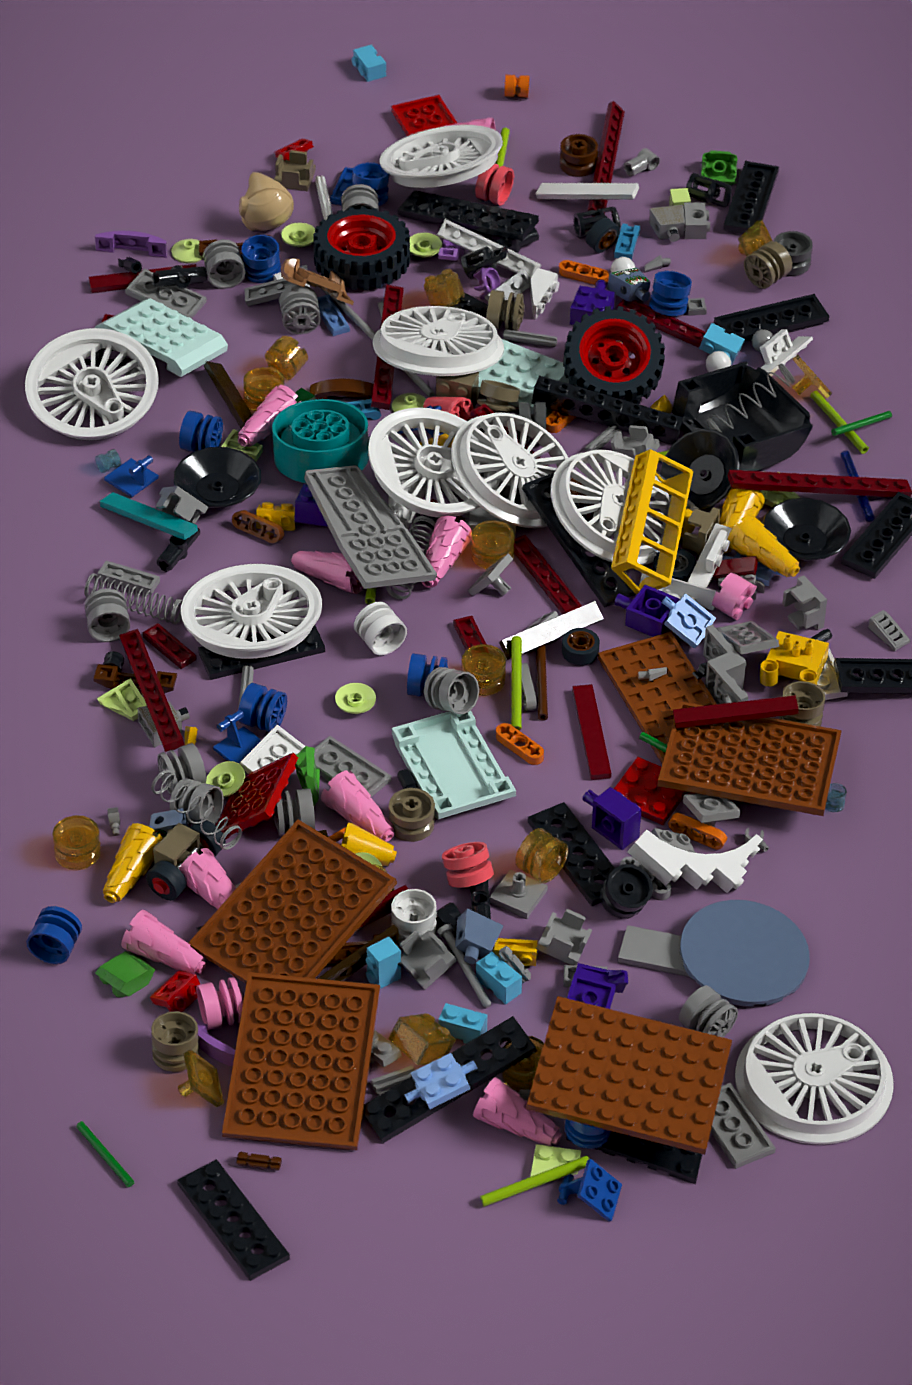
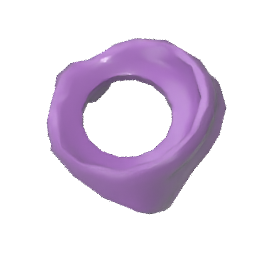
[473,267,500,300]

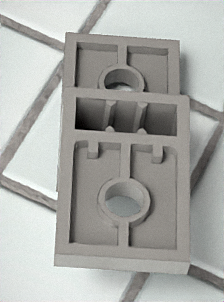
[703,624,748,704]

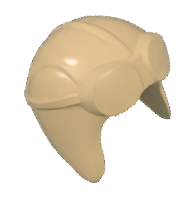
[239,172,294,231]

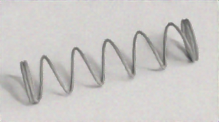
[706,363,795,433]
[151,770,242,850]

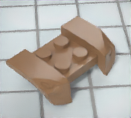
[281,259,354,305]

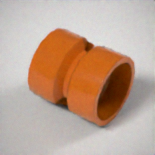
[504,74,530,98]

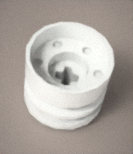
[354,602,407,656]
[391,889,437,943]

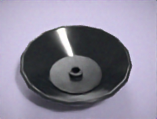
[660,429,740,511]
[174,447,261,508]
[763,498,851,561]

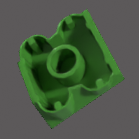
[701,151,737,185]
[295,746,320,806]
[95,951,155,998]

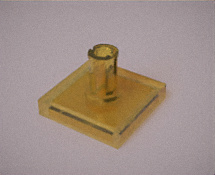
[738,220,773,257]
[792,355,833,398]
[178,1049,224,1107]

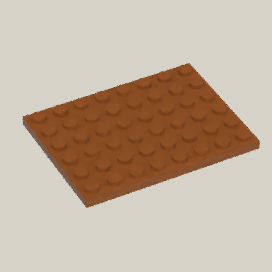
[657,701,842,816]
[188,819,397,984]
[222,972,380,1151]
[526,996,732,1155]

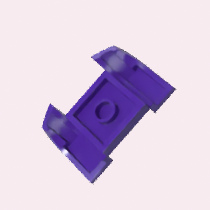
[567,963,628,1009]

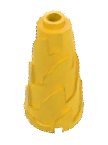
[719,488,765,554]
[727,514,800,577]
[103,823,163,903]

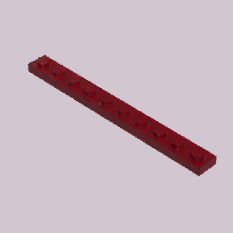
[587,101,625,217]
[371,284,404,410]
[727,470,912,497]
[119,629,185,752]

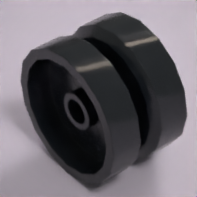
[600,864,653,918]

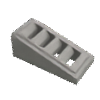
[868,610,910,651]

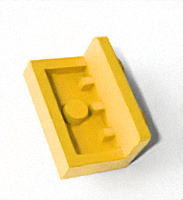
[256,502,295,531]
[493,938,538,966]

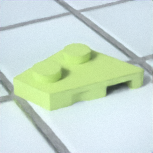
[97,678,147,721]

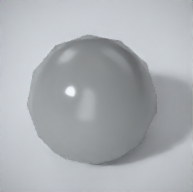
[752,329,773,352]

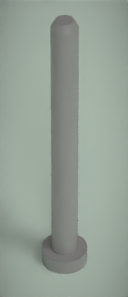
[438,924,491,1008]

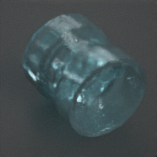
[95,449,121,473]
[825,783,847,812]

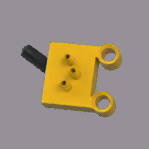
[760,629,833,687]

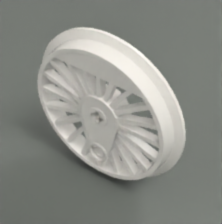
[380,125,503,188]
[373,306,504,376]
[25,328,159,440]
[368,408,500,517]
[451,413,572,528]
[551,450,671,565]
[181,564,322,659]
[735,1013,893,1145]

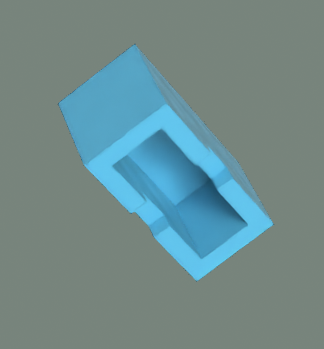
[352,44,386,82]
[699,323,745,365]
[366,937,401,989]
[476,952,522,1004]
[438,1003,488,1044]

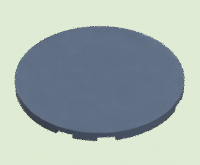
[680,900,810,1007]

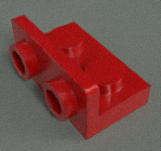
[150,971,200,1012]

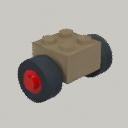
[146,819,226,901]

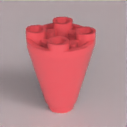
[423,397,474,420]

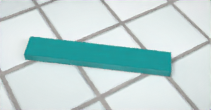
[99,492,198,540]

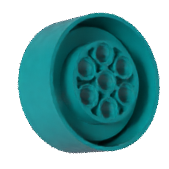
[272,399,369,483]

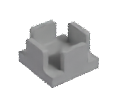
[611,425,660,459]
[156,486,208,524]
[782,575,827,630]
[536,909,592,966]
[399,930,457,990]

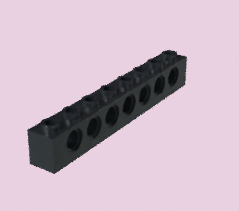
[531,375,683,445]

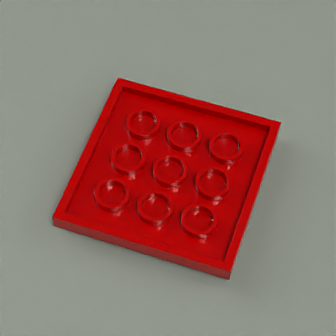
[216,753,298,840]

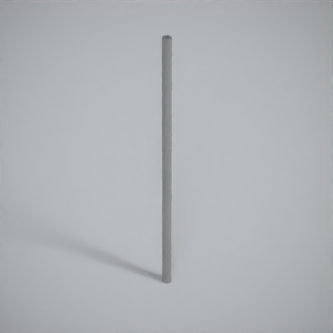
[311,271,435,397]

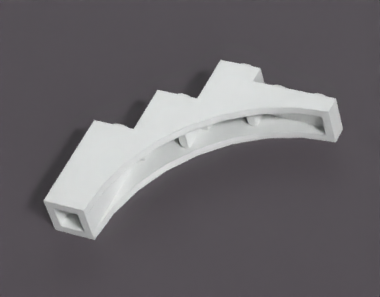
[627,830,763,893]

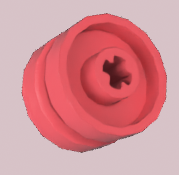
[475,163,514,206]
[442,842,494,888]

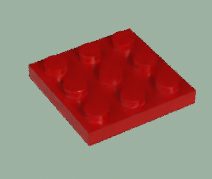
[391,95,457,136]
[614,757,687,825]

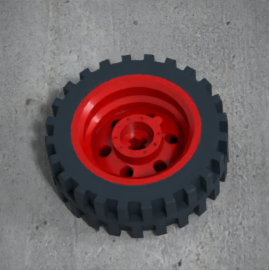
[313,207,410,290]
[563,306,665,404]

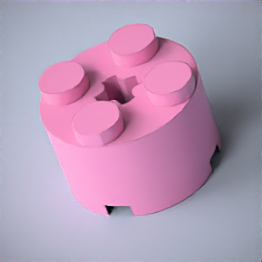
[712,573,757,620]

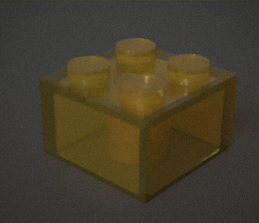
[388,1013,456,1065]

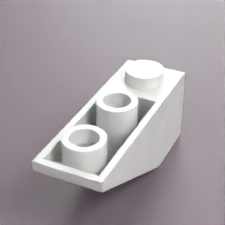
[530,268,559,320]

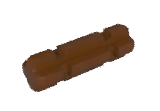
[237,1152,282,1171]

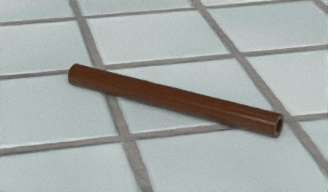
[536,645,548,721]

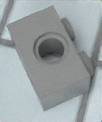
[684,203,710,239]

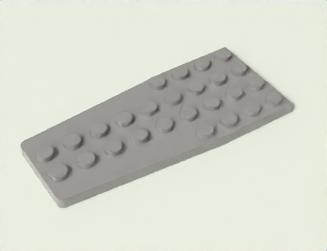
[304,466,437,589]

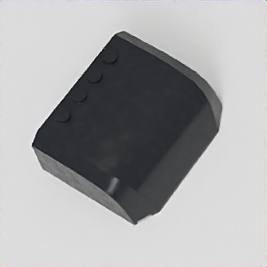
[672,361,813,471]

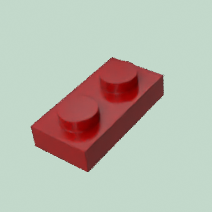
[275,138,313,161]

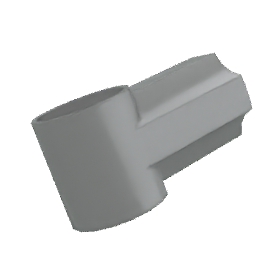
[624,148,660,177]

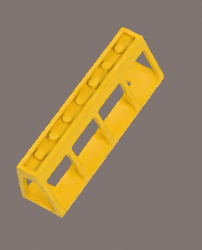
[611,449,693,594]

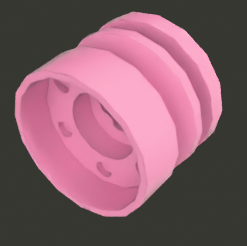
[196,977,244,1031]

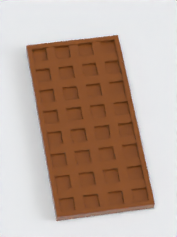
[598,632,716,764]

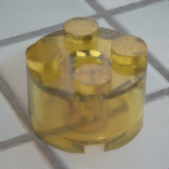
[424,269,465,307]
[265,335,308,380]

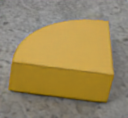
[184,726,198,745]

